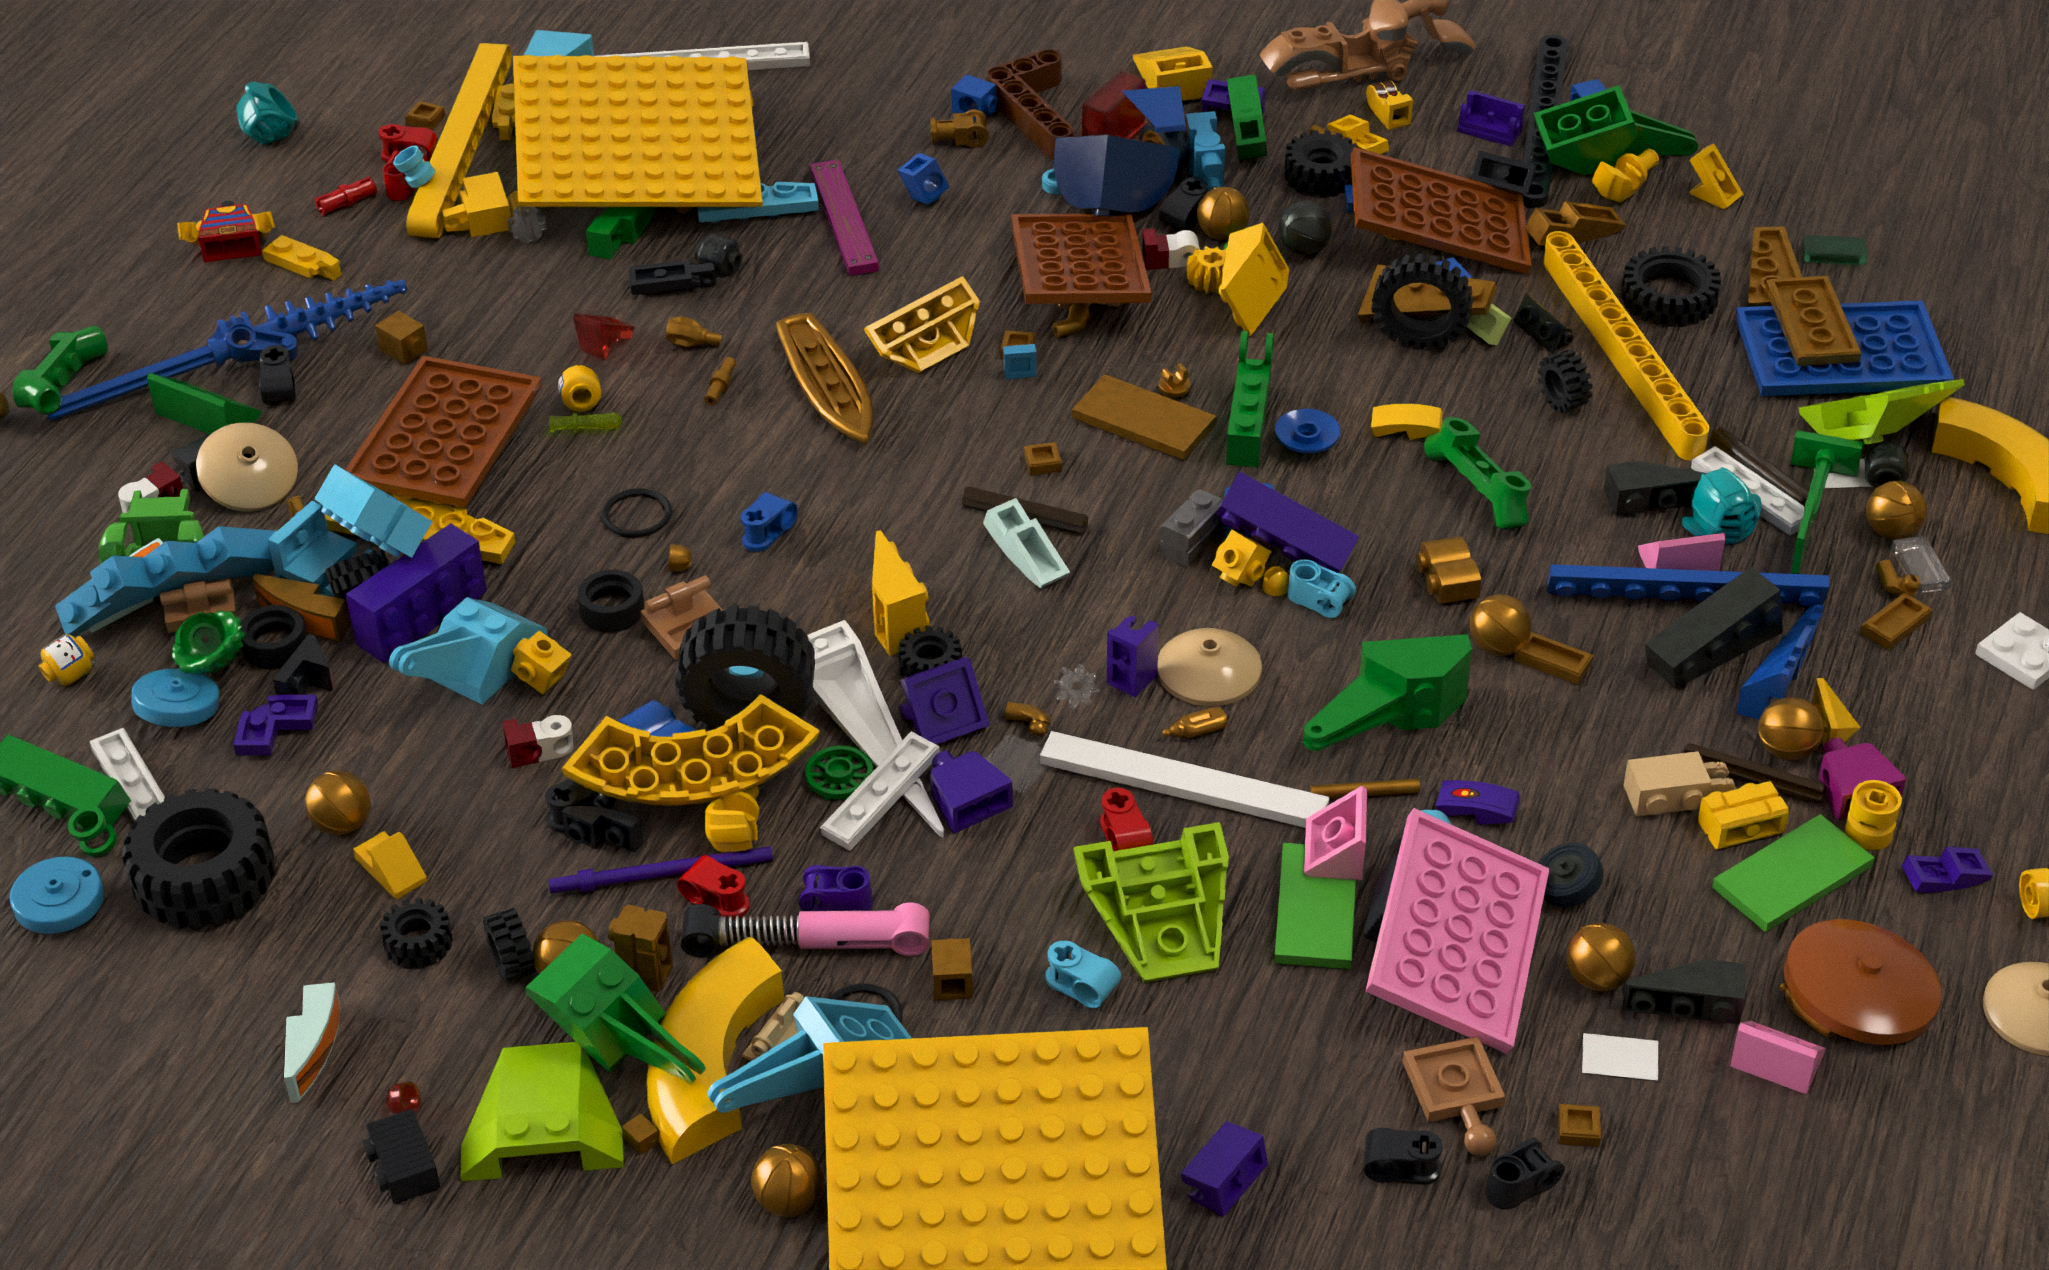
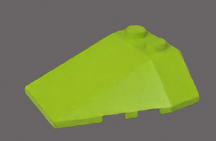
[1799,379,1965,445]
[1073,822,1229,983]
[460,1042,624,1182]

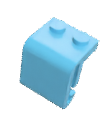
[268,501,373,603]

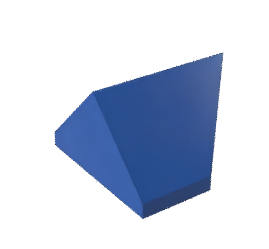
[1122,86,1186,133]

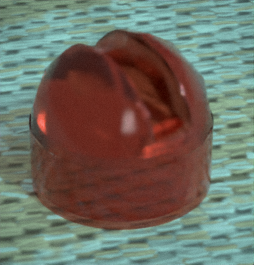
[385,1081,421,1114]

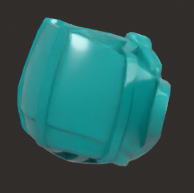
[236,82,300,145]
[1682,467,1762,544]

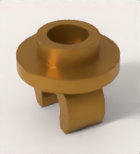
[1159,363,1191,398]

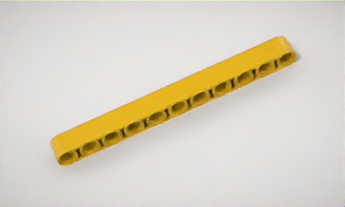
[406,43,512,238]
[1543,231,1710,461]

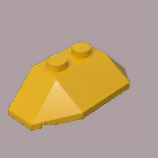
[864,276,980,374]

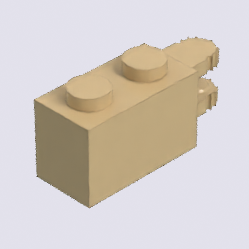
[1624,751,1736,817]

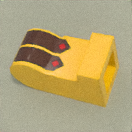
[1366,80,1413,130]

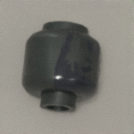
[695,234,742,277]
[1864,442,1909,488]

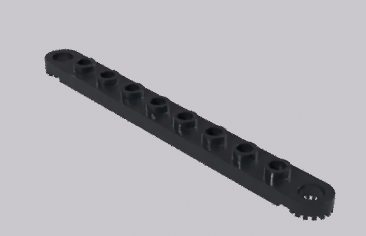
[1521,35,1568,208]

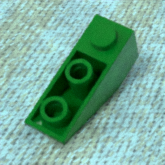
[1227,74,1268,160]

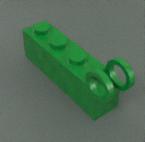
[1226,331,1274,468]
[0,734,131,857]

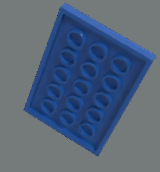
[1735,301,1954,396]

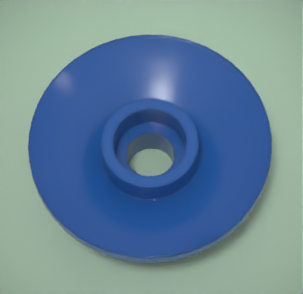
[1275,409,1340,453]

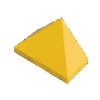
[1811,678,1861,747]

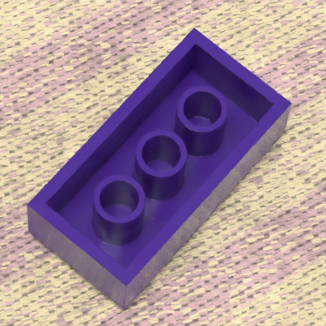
[346,523,487,663]

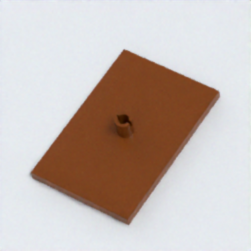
[1350,147,1532,274]
[1011,213,1152,304]
[345,356,542,508]

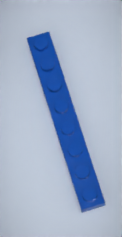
[1547,564,1829,606]

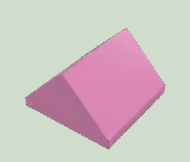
[1638,533,1725,571]
[1304,786,1367,880]
[1730,1021,1826,1094]

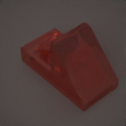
[573,313,635,360]

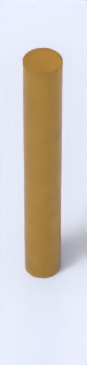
[1310,778,1420,799]

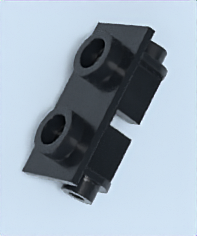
[1513,293,1574,353]

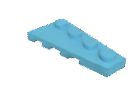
[697,181,819,222]

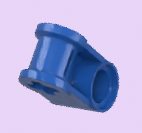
[740,492,798,552]

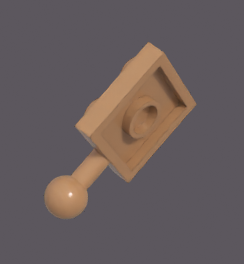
[1402,1037,1505,1157]

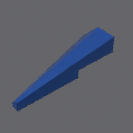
[1736,604,1824,720]

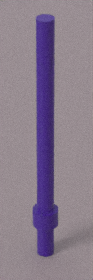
[548,846,773,894]

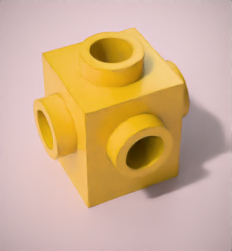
[1212,530,1272,587]
[510,630,572,695]

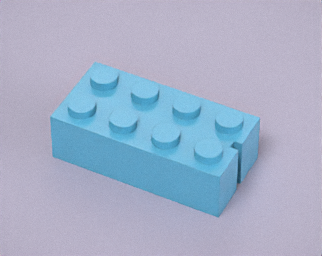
[314,464,433,558]

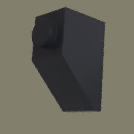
[1471,150,1537,195]

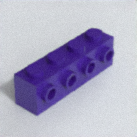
[1216,471,1359,573]

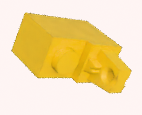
[442,172,513,238]

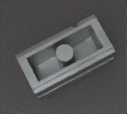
[1160,489,1224,566]

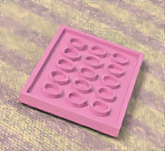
[1365,808,1550,1054]

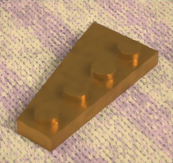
[1747,226,1802,307]
[1358,265,1497,322]

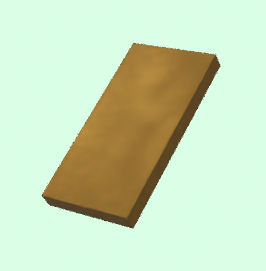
[1765,276,1862,366]
[1072,374,1216,460]

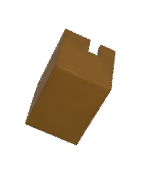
[622,1114,659,1155]

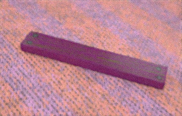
[810,159,879,276]

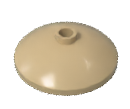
[196,423,298,512]
[1157,628,1262,706]
[1983,962,2049,1056]

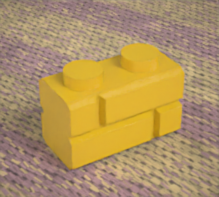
[1698,781,1789,850]

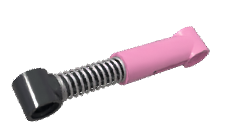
[681,903,930,958]

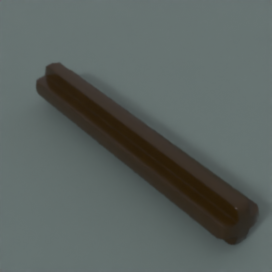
[1710,427,1809,507]
[961,486,1088,534]
[1683,743,1826,803]

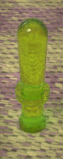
[549,413,622,432]

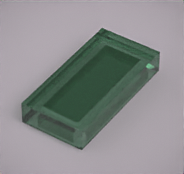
[1802,235,1867,265]

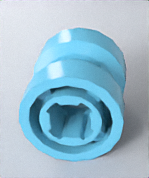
[393,146,435,188]

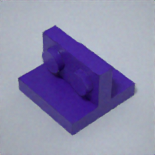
[898,657,990,744]

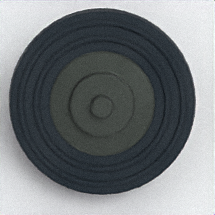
[1538,843,1604,907]

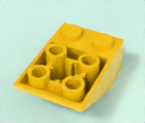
[1133,46,1213,101]
[1219,223,1289,336]
[872,530,930,656]

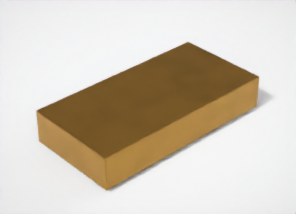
[1860,593,1933,651]
[1514,632,1594,685]

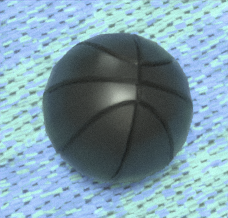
[1278,201,1332,254]

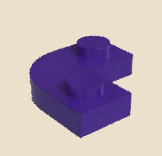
[233,695,318,755]

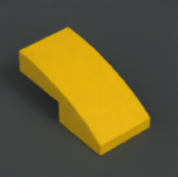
[1328,114,1389,154]
[1371,404,1443,440]

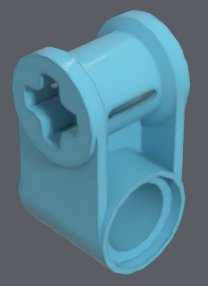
[1287,560,1356,618]
[1046,941,1121,1008]

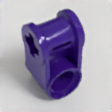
[798,865,873,911]

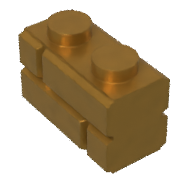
[608,904,673,992]

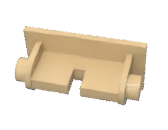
[742,992,804,1061]

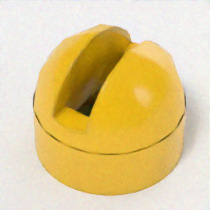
[1262,566,1289,596]

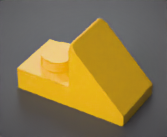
[1689,143,1743,209]
[353,831,427,900]

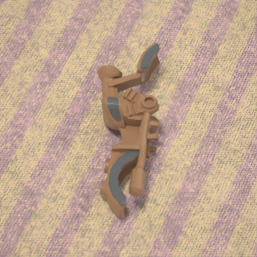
[1260,0,1476,90]

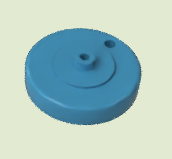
[131,669,219,727]
[9,857,105,934]

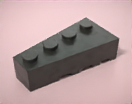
[1645,566,1783,689]

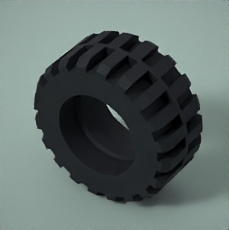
[675,605,815,730]
[122,788,275,929]

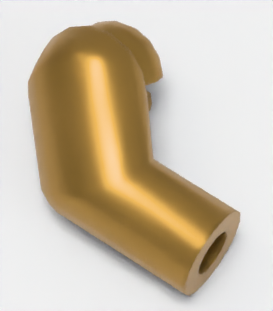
[1875,560,1921,597]
[1005,702,1051,736]

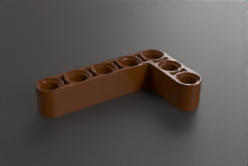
[987,49,1073,160]

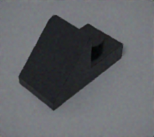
[273,634,333,695]

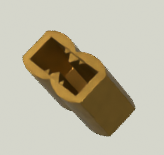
[1416,536,1481,604]

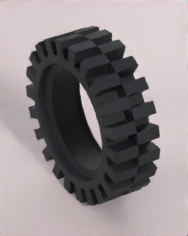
[1621,246,1721,327]
[1371,254,1473,350]

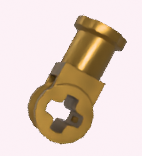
[930,109,989,148]

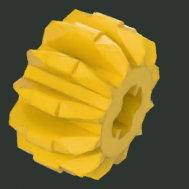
[1187,246,1226,294]

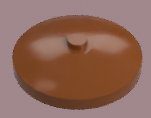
[1784,919,1941,1045]

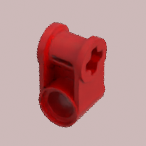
[378,124,438,162]
[382,150,427,201]
[1100,788,1153,851]
[677,855,750,919]

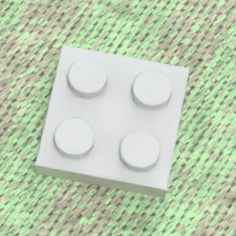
[1975,612,2049,690]

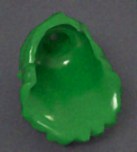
[172,610,245,674]

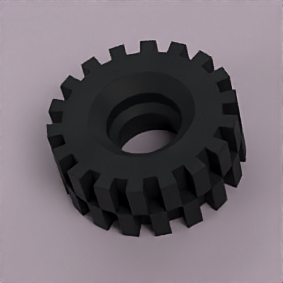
[1284,130,1358,198]

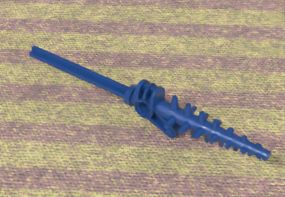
[47,279,407,421]

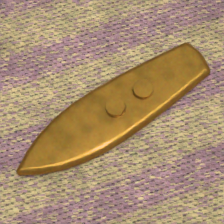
[776,313,874,445]

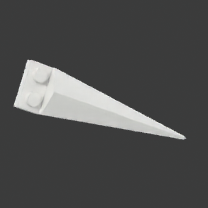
[807,620,944,838]

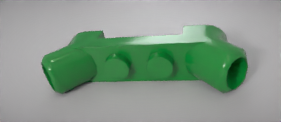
[12,325,108,415]
[1424,417,1531,529]

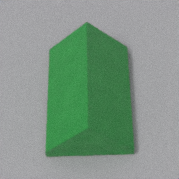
[147,372,262,434]

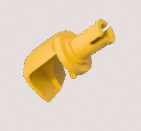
[1592,149,1659,203]
[705,786,760,852]

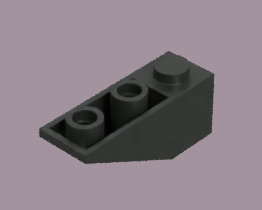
[1603,461,1707,516]
[1622,959,1746,1024]

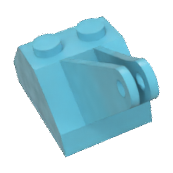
[389,597,548,705]
[707,996,912,1113]

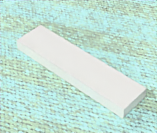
[1691,446,1813,536]
[89,728,165,821]
[820,731,940,851]

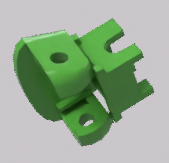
[98,489,204,564]

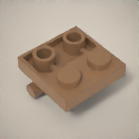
[640,575,723,660]
[160,578,237,633]

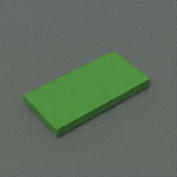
[1712,814,1875,933]
[1274,843,1356,969]

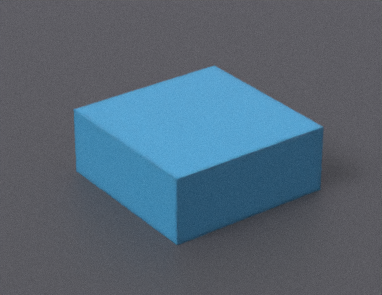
[1003,344,1037,379]

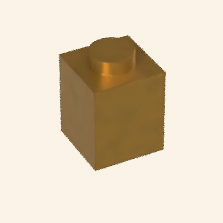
[375,310,428,365]
[932,938,973,1001]

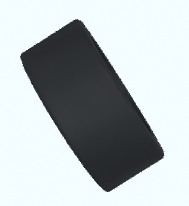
[577,569,644,632]
[240,605,307,668]

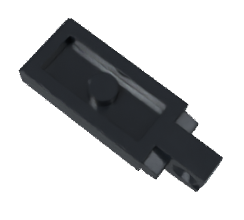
[629,260,716,295]

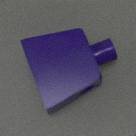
[930,751,1013,834]

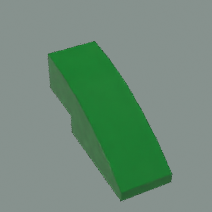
[586,207,657,259]

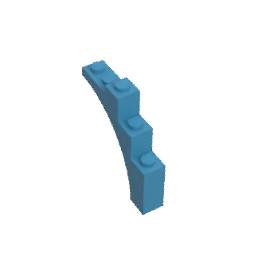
[55,526,276,637]

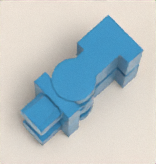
[1185,111,1225,192]

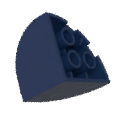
[1054,135,1180,217]

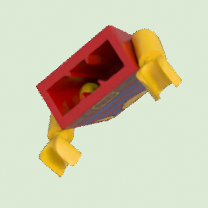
[177,201,275,263]

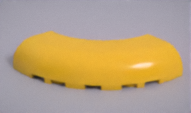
[1931,397,2049,534]
[562,694,820,806]
[646,937,784,1164]

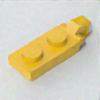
[492,84,515,140]
[262,235,342,281]

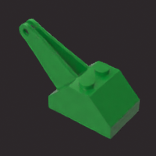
[1534,85,1698,175]
[1303,634,1472,751]
[526,933,706,1084]

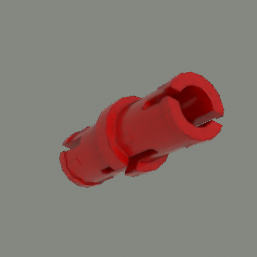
[315,176,377,216]

